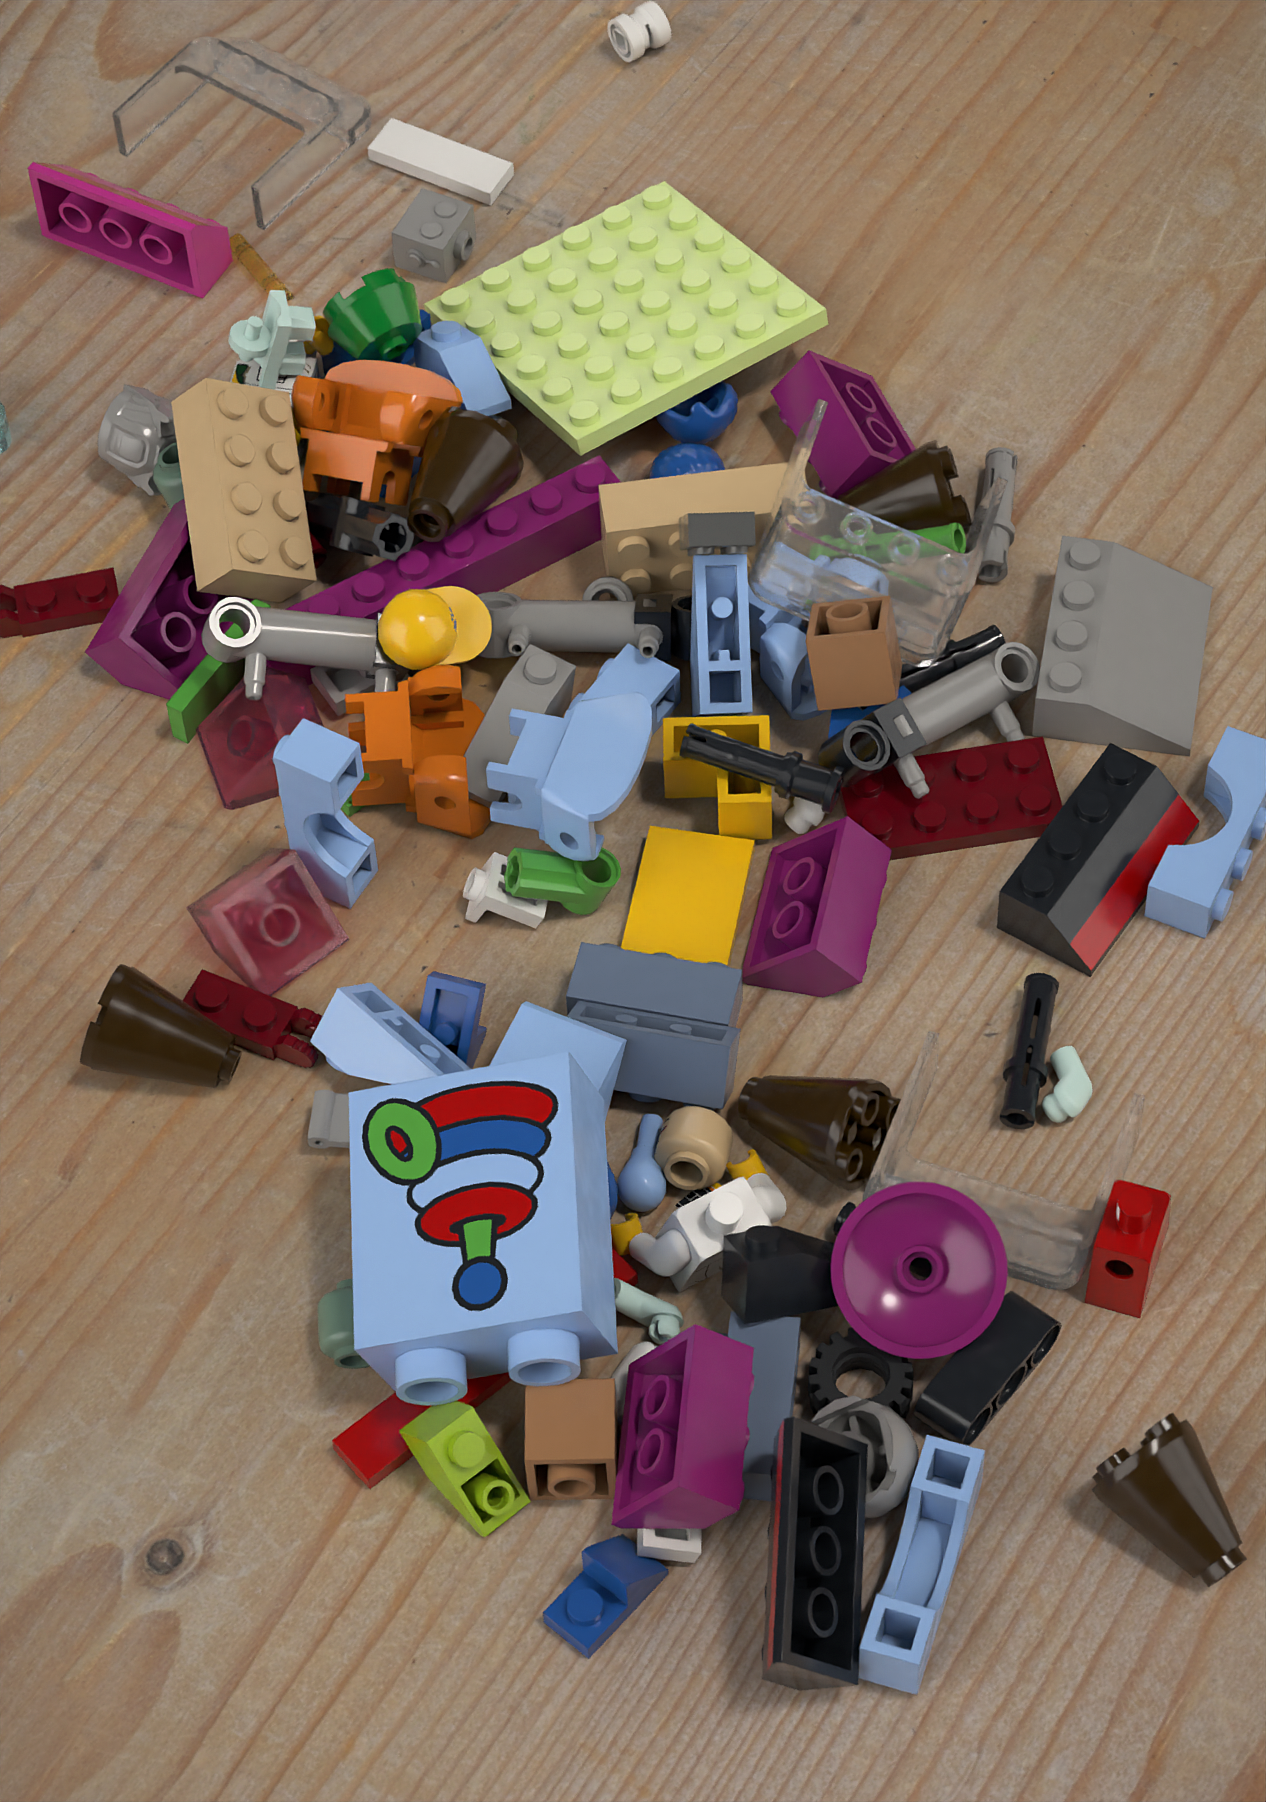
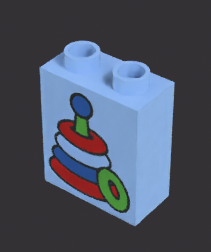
[349,1051,618,1405]

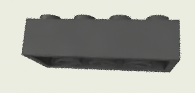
[679,512,756,556]

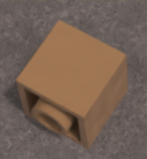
[805,595,902,711]
[524,1378,618,1500]

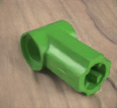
[504,847,621,915]

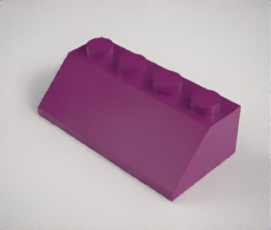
[85,499,254,700]

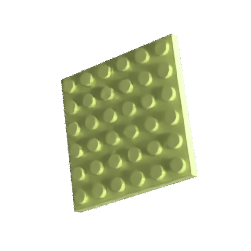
[424,181,828,456]

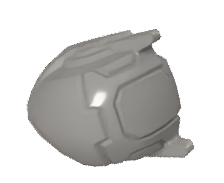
[97,384,177,496]

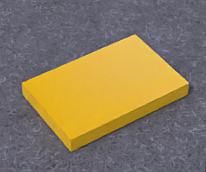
[621,826,755,967]

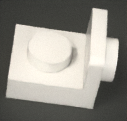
[463,852,548,928]

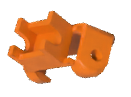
[291,360,463,506]
[345,664,491,839]

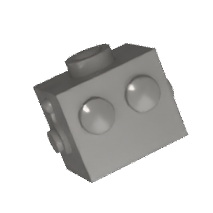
[391,188,476,283]

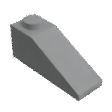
[463,644,576,808]

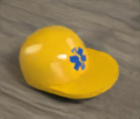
[378,586,492,670]

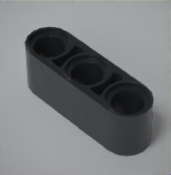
[914,1291,1062,1446]

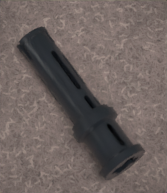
[679,723,846,814]

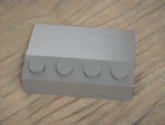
[1032,536,1213,756]

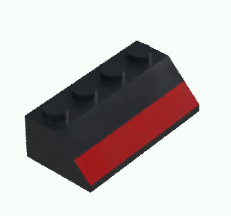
[997,743,1199,977]
[761,1417,868,1691]

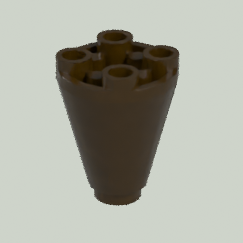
[408,406,524,542]
[827,440,973,540]
[738,1075,903,1191]
[1092,1413,1247,1587]

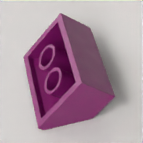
[770,350,916,502]
[742,816,892,998]
[611,1324,754,1529]

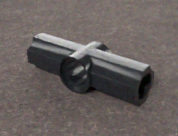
[306,492,414,561]

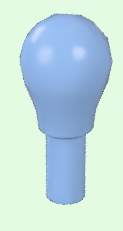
[617,1113,667,1212]

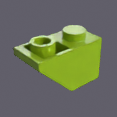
[399,1401,531,1537]

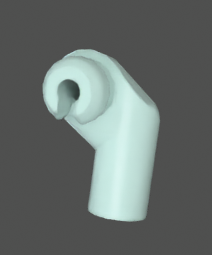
[1042,1046,1093,1123]
[614,1278,684,1344]

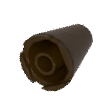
[80,964,242,1088]

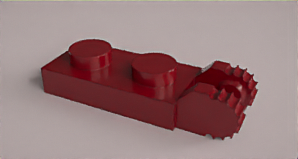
[0,567,119,638]
[183,969,323,1068]

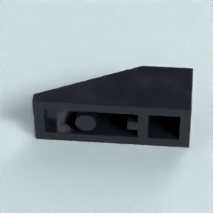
[721,1225,838,1324]

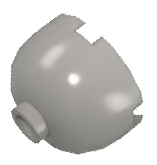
[811,1396,919,1519]

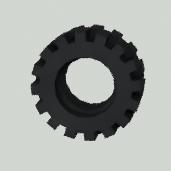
[808,1328,913,1419]

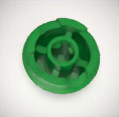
[323,268,422,361]

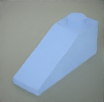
[690,554,753,717]
[310,983,471,1084]

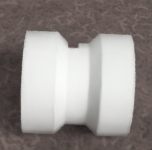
[607,0,671,62]

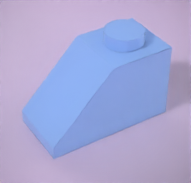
[413,321,512,416]

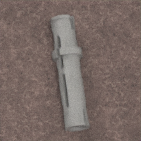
[974,447,1018,582]

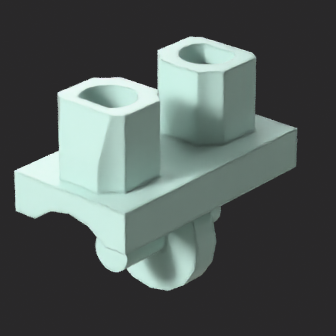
[228,290,316,390]

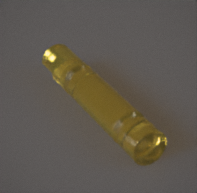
[229,233,294,301]

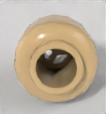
[654,1106,733,1190]

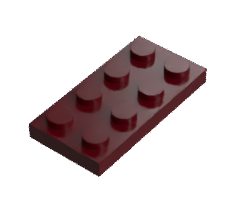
[839,736,1063,861]

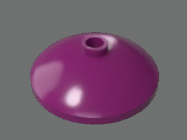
[831,1181,1008,1359]

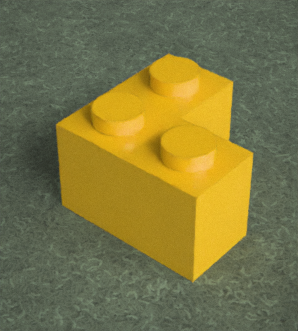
[663,715,772,840]

